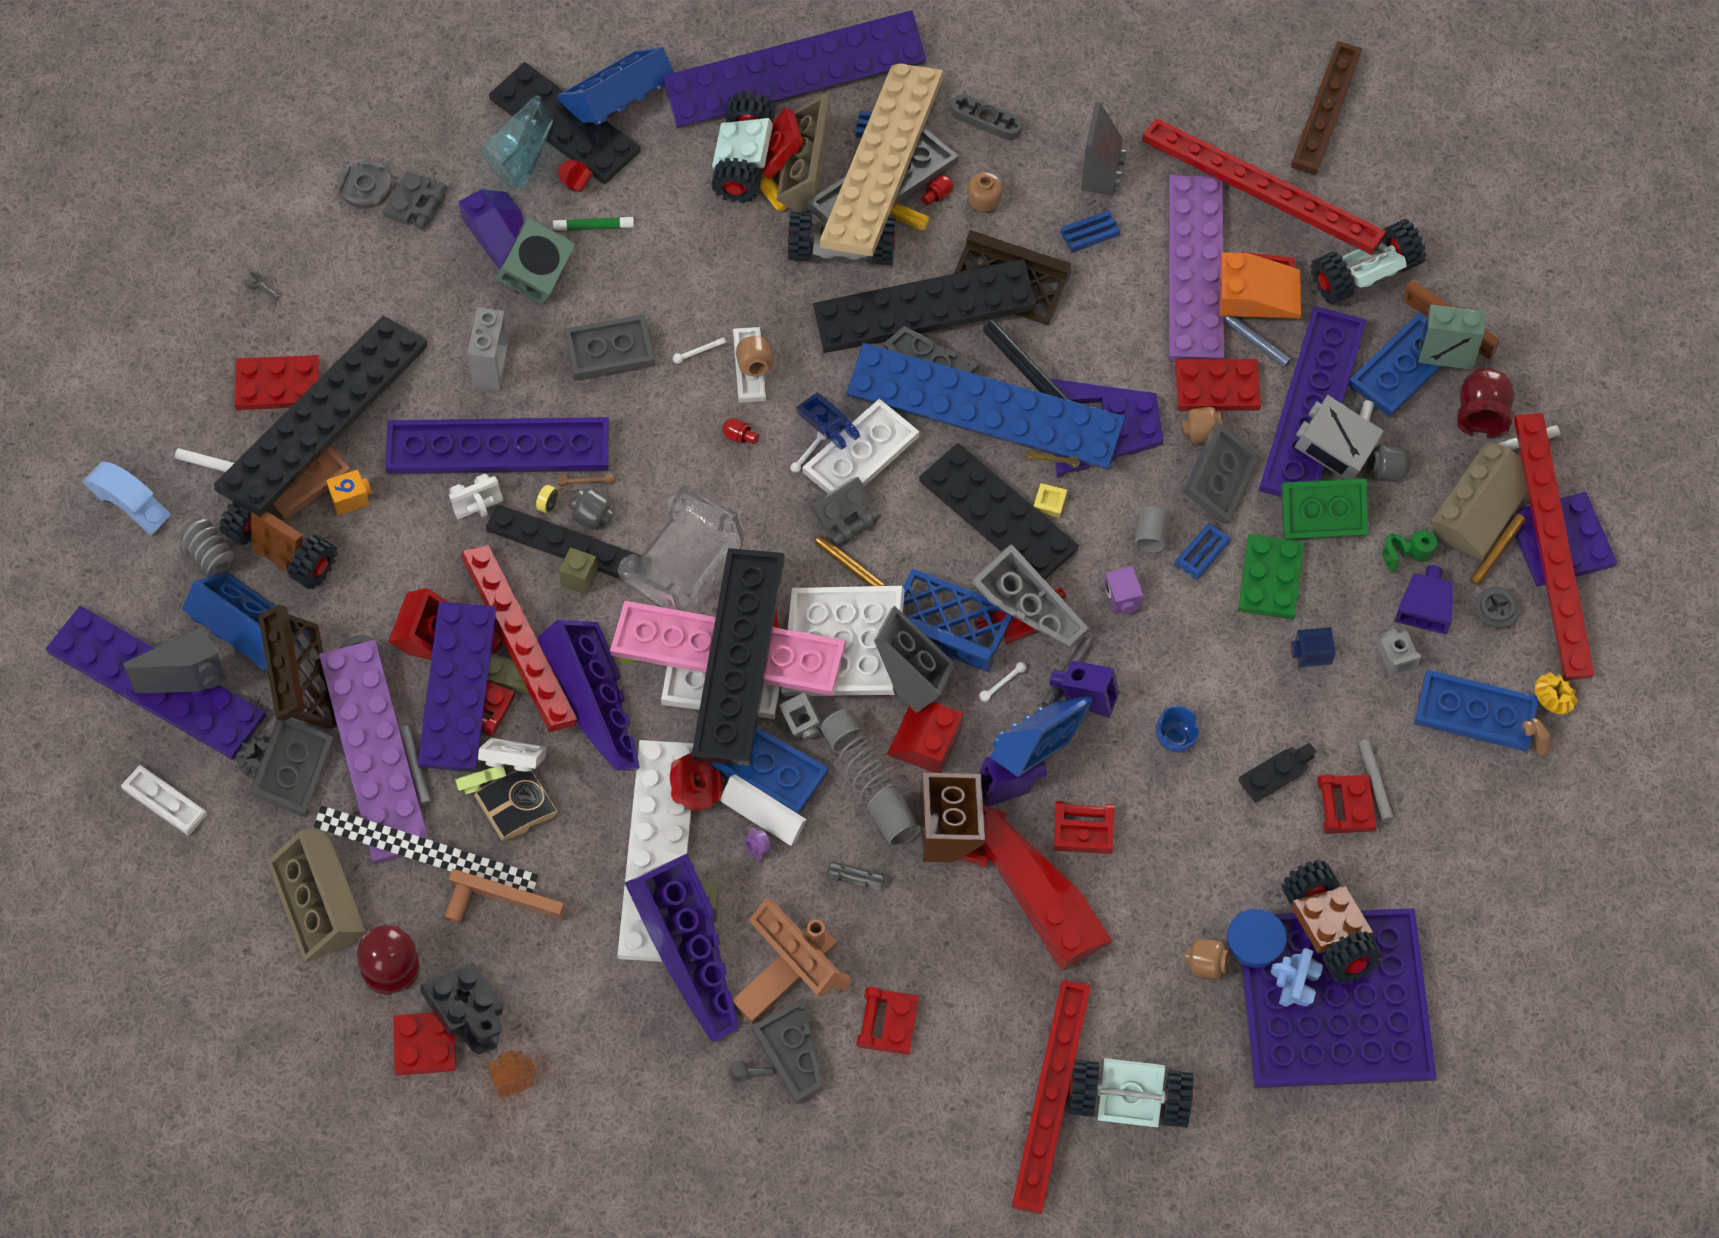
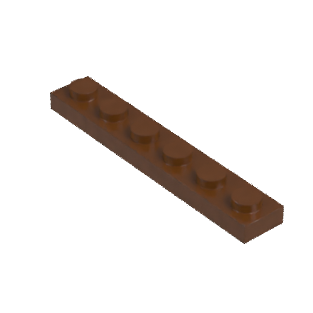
[1291,41,1362,175]

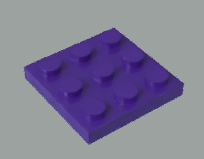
[1510,492,1617,587]

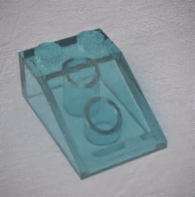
[479,94,553,191]

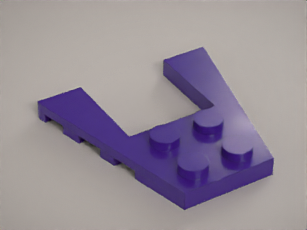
[1049,378,1163,478]

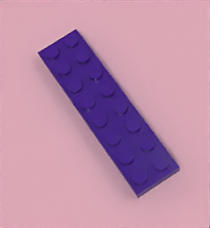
[1259,306,1366,497]
[385,417,609,474]
[46,606,267,760]

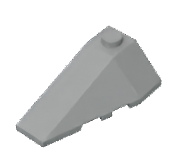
[971,544,1088,647]

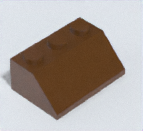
[920,772,985,863]

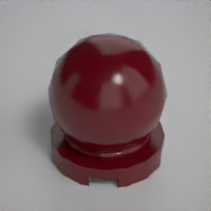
[1457,368,1514,439]
[356,924,420,995]

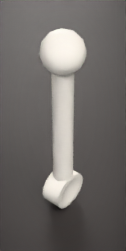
[673,337,726,364]
[790,429,828,473]
[979,662,1027,703]

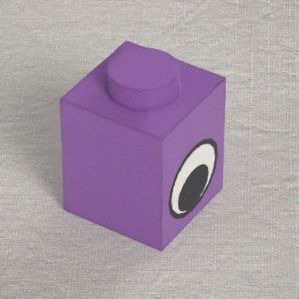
[1104,566,1143,614]

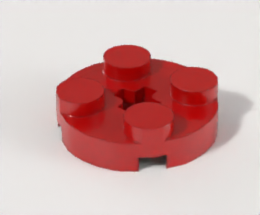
[670,752,723,811]

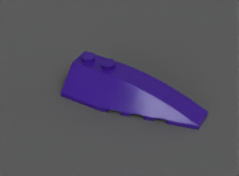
[537,619,640,771]
[625,854,739,1042]

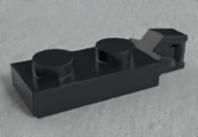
[1238,743,1317,803]

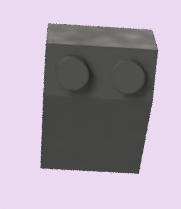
[1081,102,1126,196]
[874,606,955,713]
[123,626,226,693]

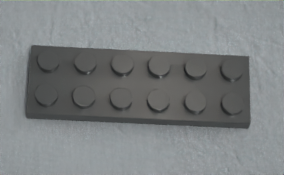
[807,128,959,224]

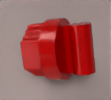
[557,159,593,192]

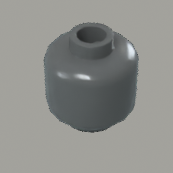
[1367,444,1411,481]
[570,488,613,529]

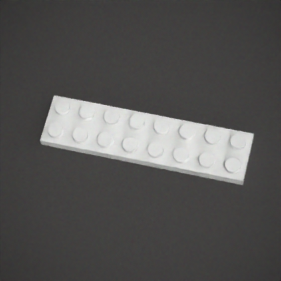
[618,740,695,962]

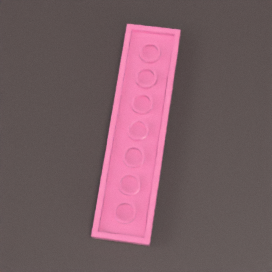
[610,601,846,696]

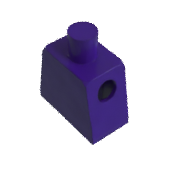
[1394,565,1453,635]
[1049,661,1119,718]
[979,757,1047,807]

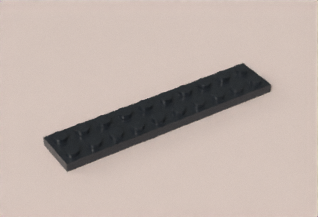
[214,316,427,517]

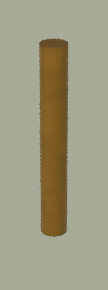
[1469,514,1526,586]
[815,535,885,586]

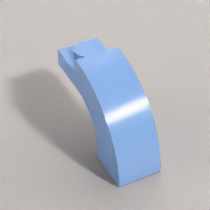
[82,462,171,535]

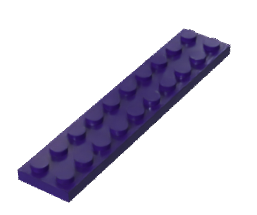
[662,10,927,128]

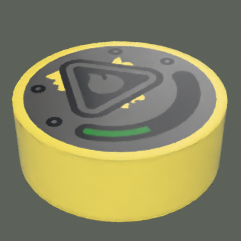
[536,485,559,514]

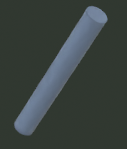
[1224,316,1291,367]

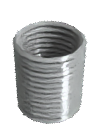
[1135,507,1170,552]

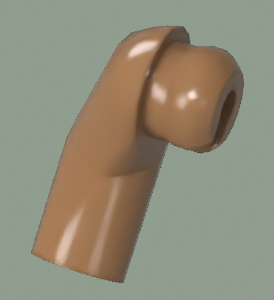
[1522,718,1551,755]

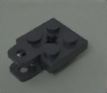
[420,962,503,1054]

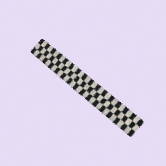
[314,806,538,894]

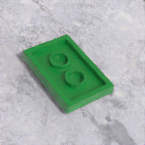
[1281,478,1368,539]
[1238,534,1304,620]

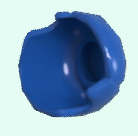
[1156,705,1200,752]

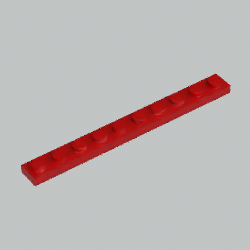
[1142,118,1386,255]
[1514,412,1594,681]

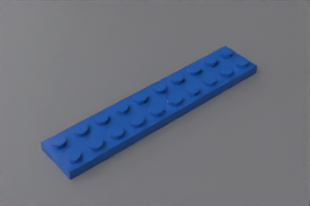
[846,343,1125,470]

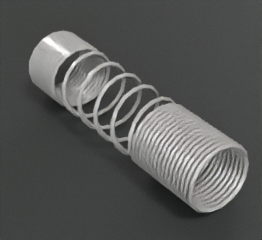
[820,709,921,846]

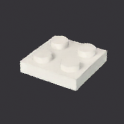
[478,738,547,772]

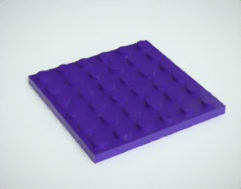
[1241,908,1436,1088]

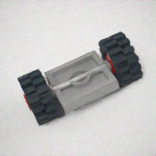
[787,211,896,265]

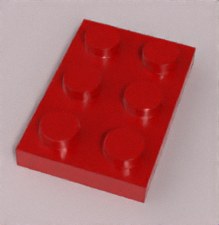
[235,355,320,410]
[1175,359,1261,411]

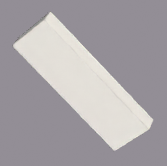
[733,327,766,403]
[121,765,207,836]
[719,774,807,846]

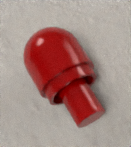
[921,175,953,205]
[722,418,759,445]

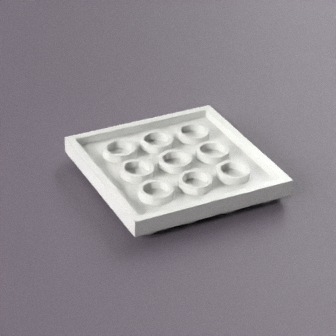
[781,586,905,696]

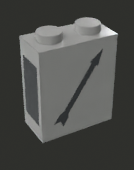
[1294,395,1384,479]

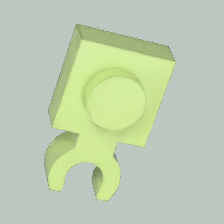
[454,766,506,794]

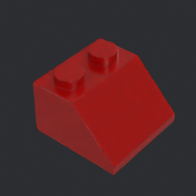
[388,587,448,660]
[887,703,963,773]

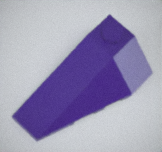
[459,189,524,293]

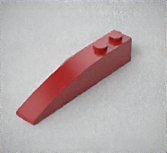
[982,809,1112,971]

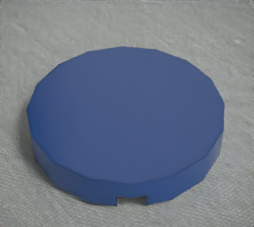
[1226,909,1287,967]

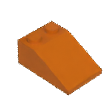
[1219,252,1301,318]

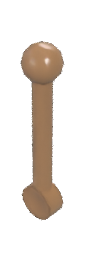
[557,474,615,487]

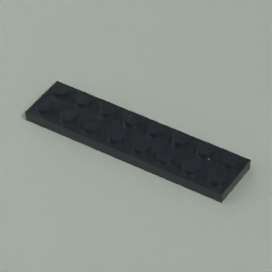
[813,259,1036,353]
[691,548,785,766]

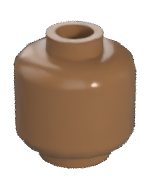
[968,172,1002,212]
[736,336,773,376]
[1182,407,1222,444]
[1185,939,1231,980]

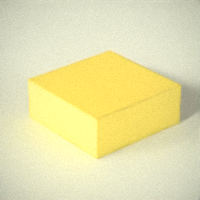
[1033,483,1067,518]

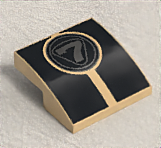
[474,770,557,841]

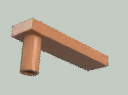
[444,868,567,924]
[748,898,851,997]
[733,919,837,1024]

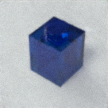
[1291,627,1336,668]

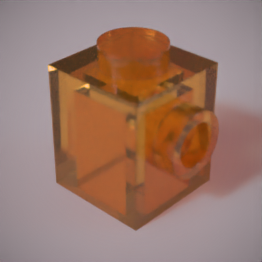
[487,1050,537,1099]

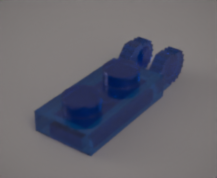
[795,392,860,450]

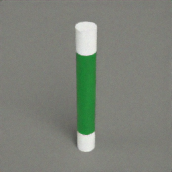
[553,217,634,231]

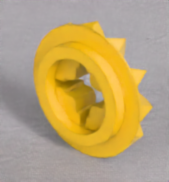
[1535,672,1578,715]

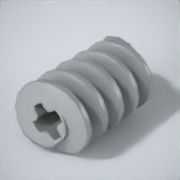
[177,519,236,577]

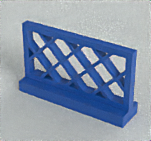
[903,568,1013,672]

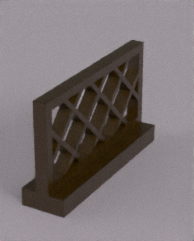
[954,230,1071,326]
[258,604,336,729]

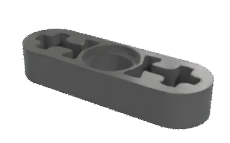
[951,94,1022,140]

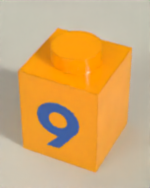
[326,469,372,515]

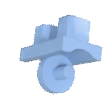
[1271,948,1323,1007]

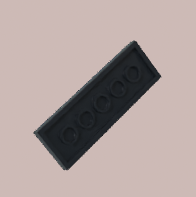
[489,62,641,184]
[919,443,1079,580]

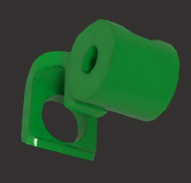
[1382,530,1437,572]

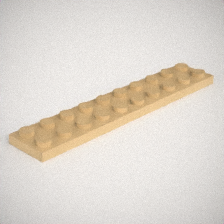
[820,63,943,257]

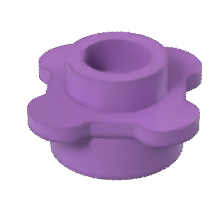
[744,828,771,861]

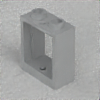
[467,308,510,391]

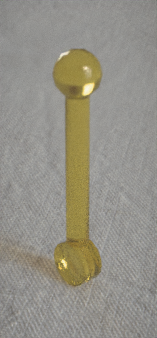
[1025,450,1080,468]

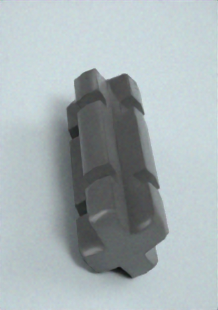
[827,861,885,891]

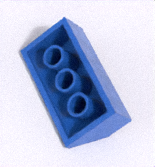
[556,47,674,125]
[182,572,310,670]
[990,696,1094,777]

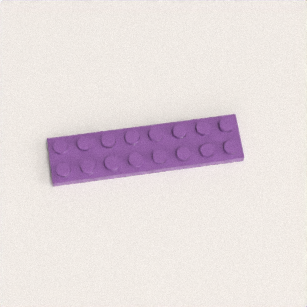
[1169,175,1224,361]
[319,640,428,864]

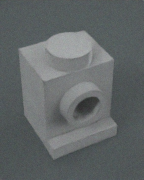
[1378,629,1421,677]
[779,692,822,740]

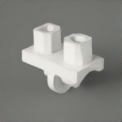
[449,474,504,520]

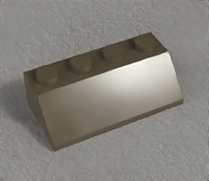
[776,93,831,212]
[1432,440,1528,560]
[267,830,366,962]

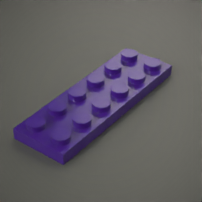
[418,601,497,772]

